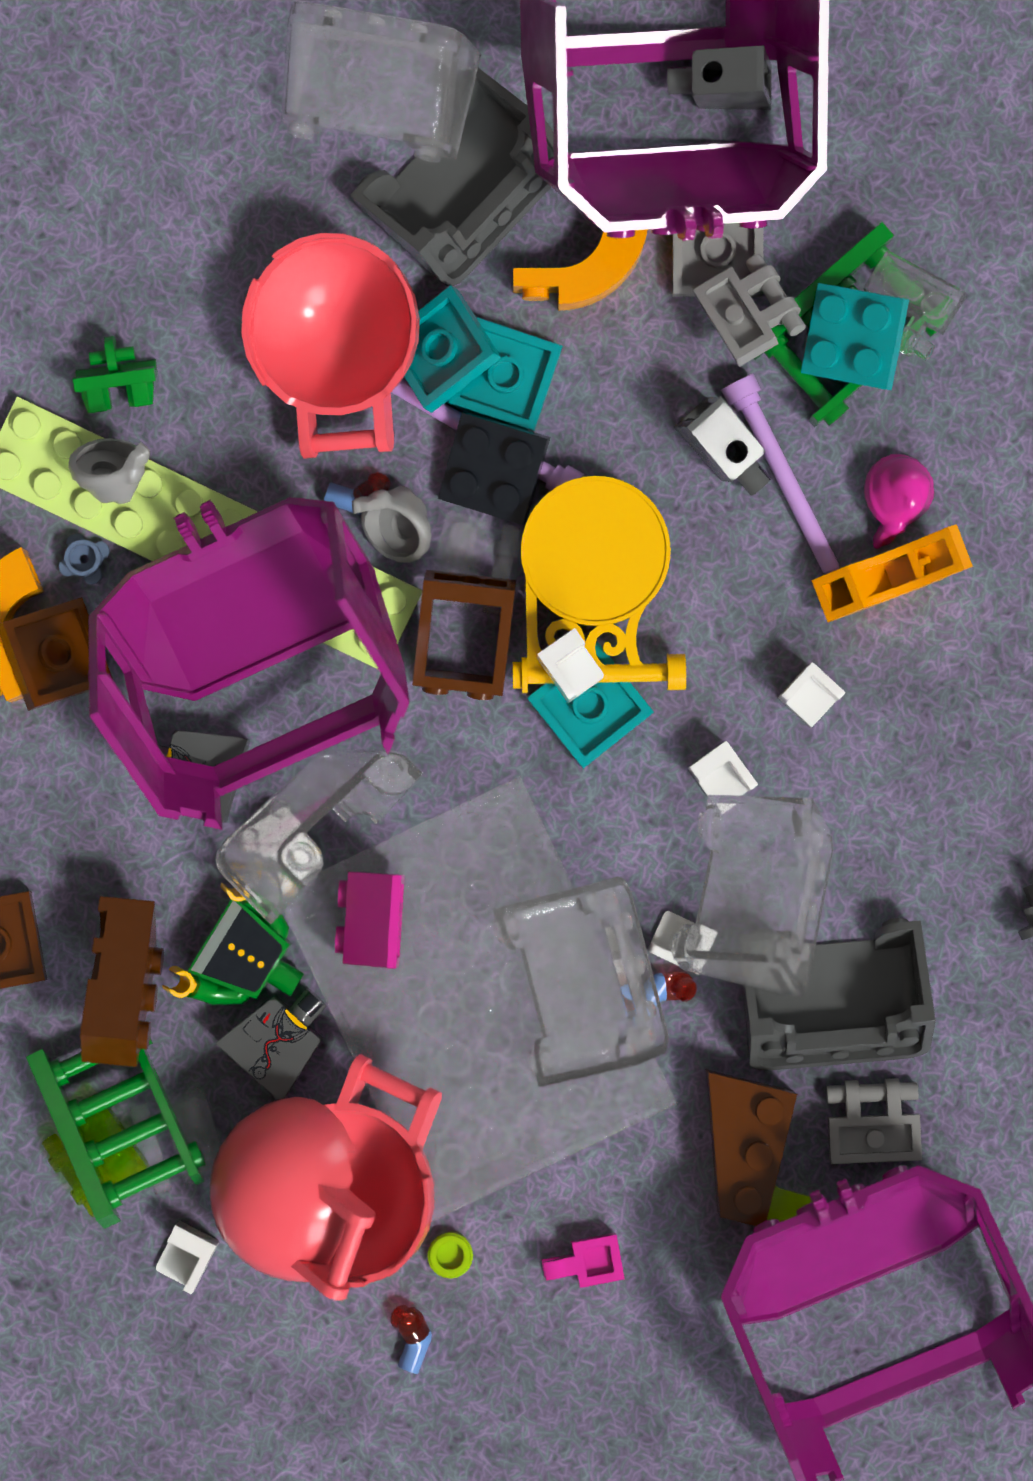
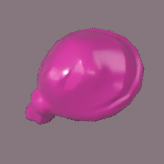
[864,454,934,549]

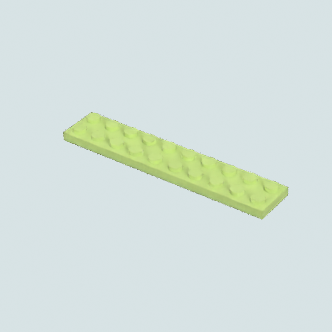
[0,397,422,670]

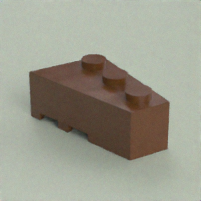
[80,896,164,1067]
[706,1069,797,1226]

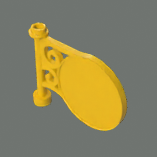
[512,476,686,693]

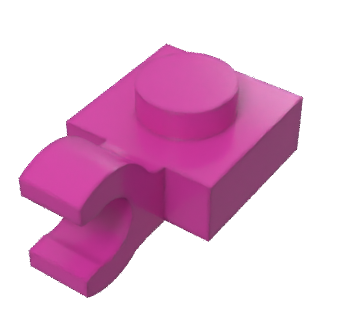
[541,1233,625,1288]

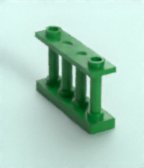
[754,222,954,427]
[26,1037,207,1229]

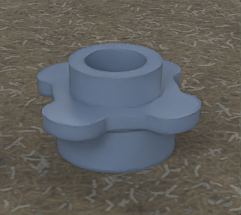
[59,534,110,585]

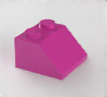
[335,871,405,969]

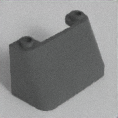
[350,64,554,286]
[739,918,936,1070]

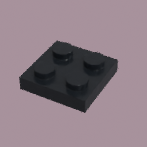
[438,411,551,525]

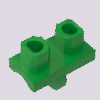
[73,336,158,413]

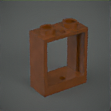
[412,569,516,700]

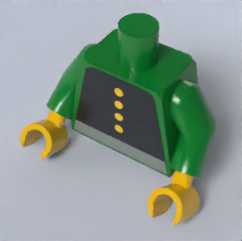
[162,868,304,1005]

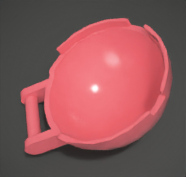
[241,233,420,459]
[324,1054,442,1288]
[210,1097,375,1300]

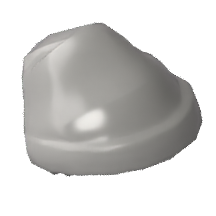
[68,438,150,504]
[352,486,432,563]

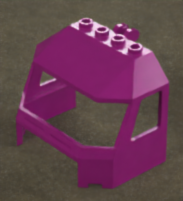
[520,0,829,241]
[89,497,410,830]
[721,1165,1033,1481]

